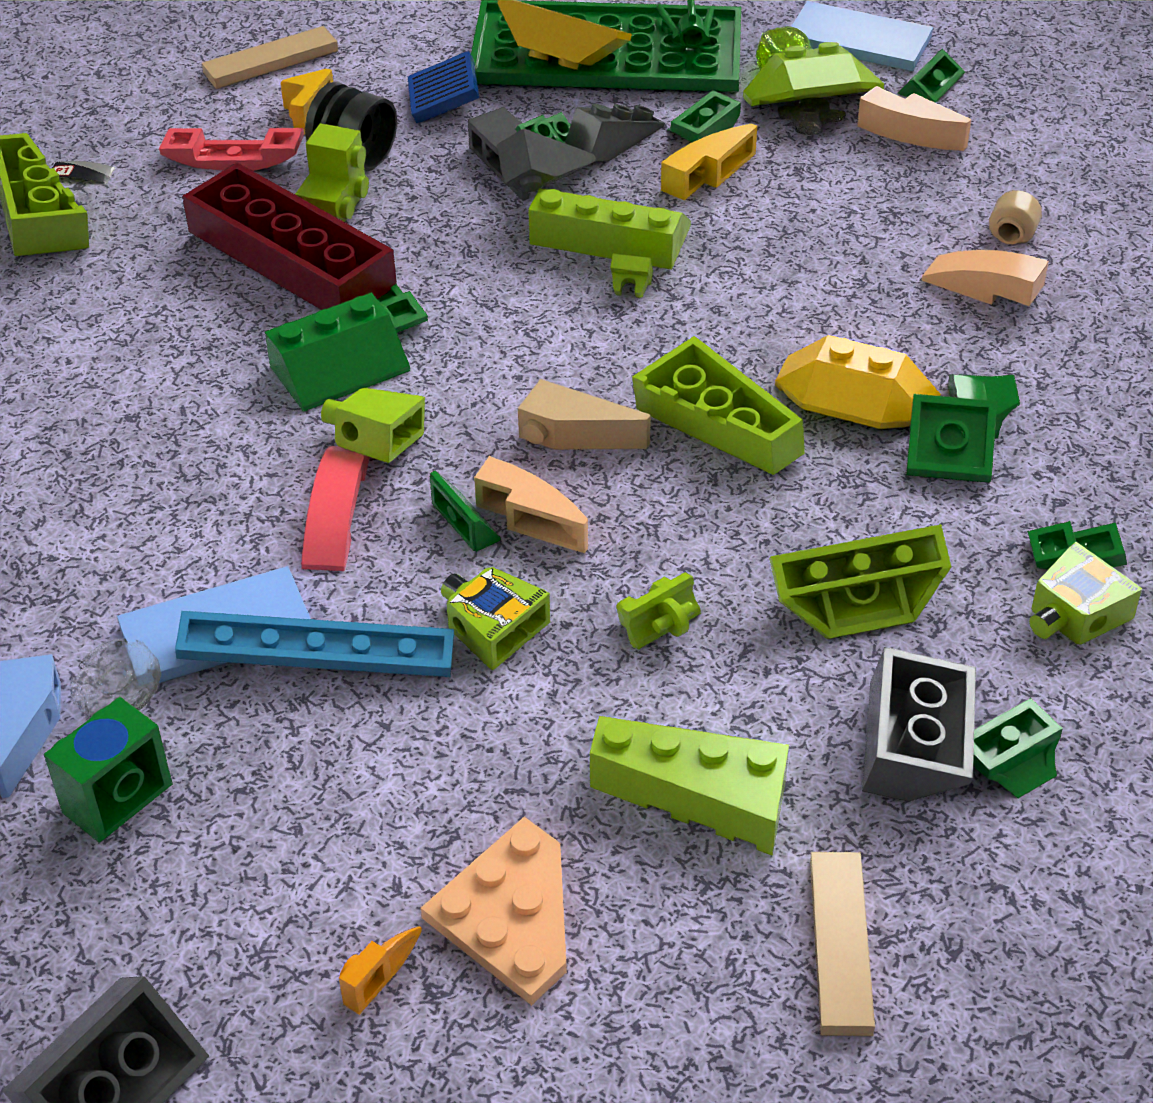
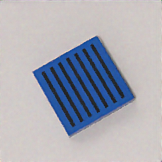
[407,51,479,124]

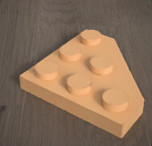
[421,817,567,1006]

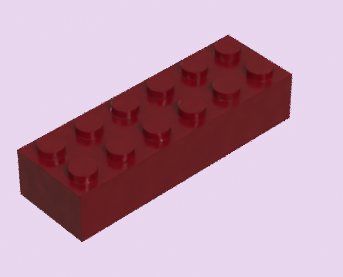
[182,162,397,310]

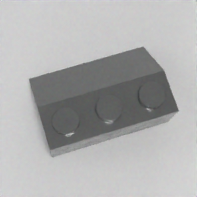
[862,647,976,802]
[2,976,209,1103]

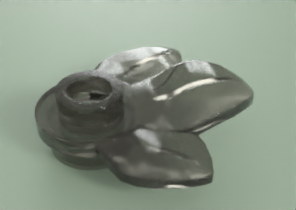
[777,98,846,135]

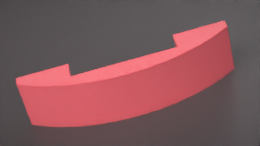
[159,128,304,171]
[301,446,370,571]

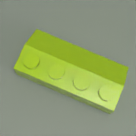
[528,188,691,270]

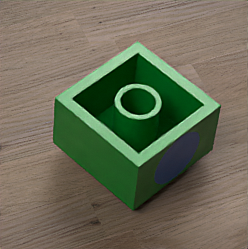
[43,696,173,843]

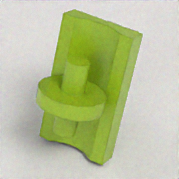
[616,572,701,650]

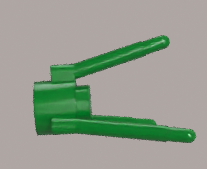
[656,0,714,48]

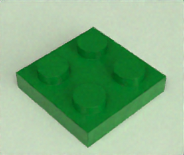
[906,394,997,483]

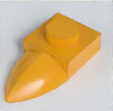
[339,926,422,1015]

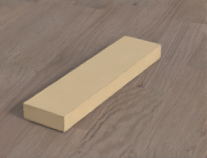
[202,26,338,89]
[810,852,875,1036]

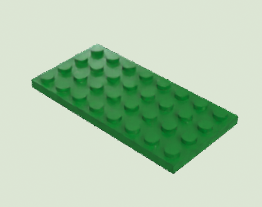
[471,0,742,92]

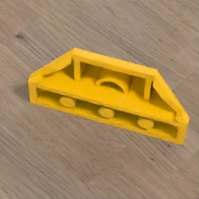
[497,0,632,70]
[775,335,941,429]

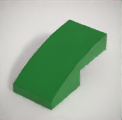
[377,284,428,333]
[1027,521,1127,570]

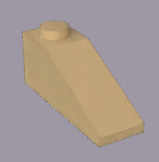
[518,379,651,450]

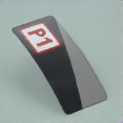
[52,161,115,184]

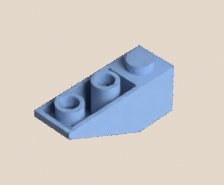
[0,654,61,798]

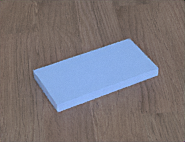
[786,1,933,71]
[117,566,311,689]

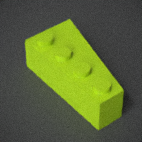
[0,133,89,256]
[632,336,805,475]
[590,716,789,856]

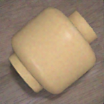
[989,190,1042,245]

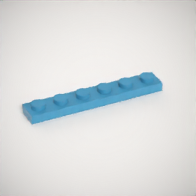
[175,610,454,677]

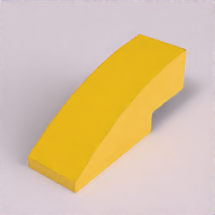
[661,123,757,200]

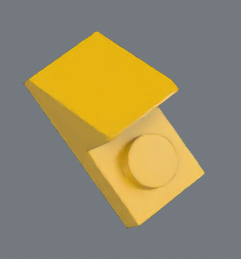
[280,69,333,135]

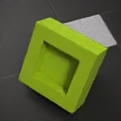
[610,254,653,298]

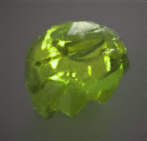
[756,26,812,70]

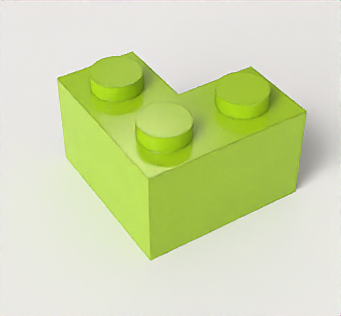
[295,123,369,222]

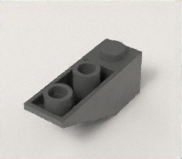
[565,104,665,161]

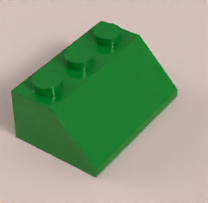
[265,293,410,412]

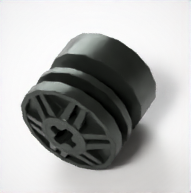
[305,82,398,171]

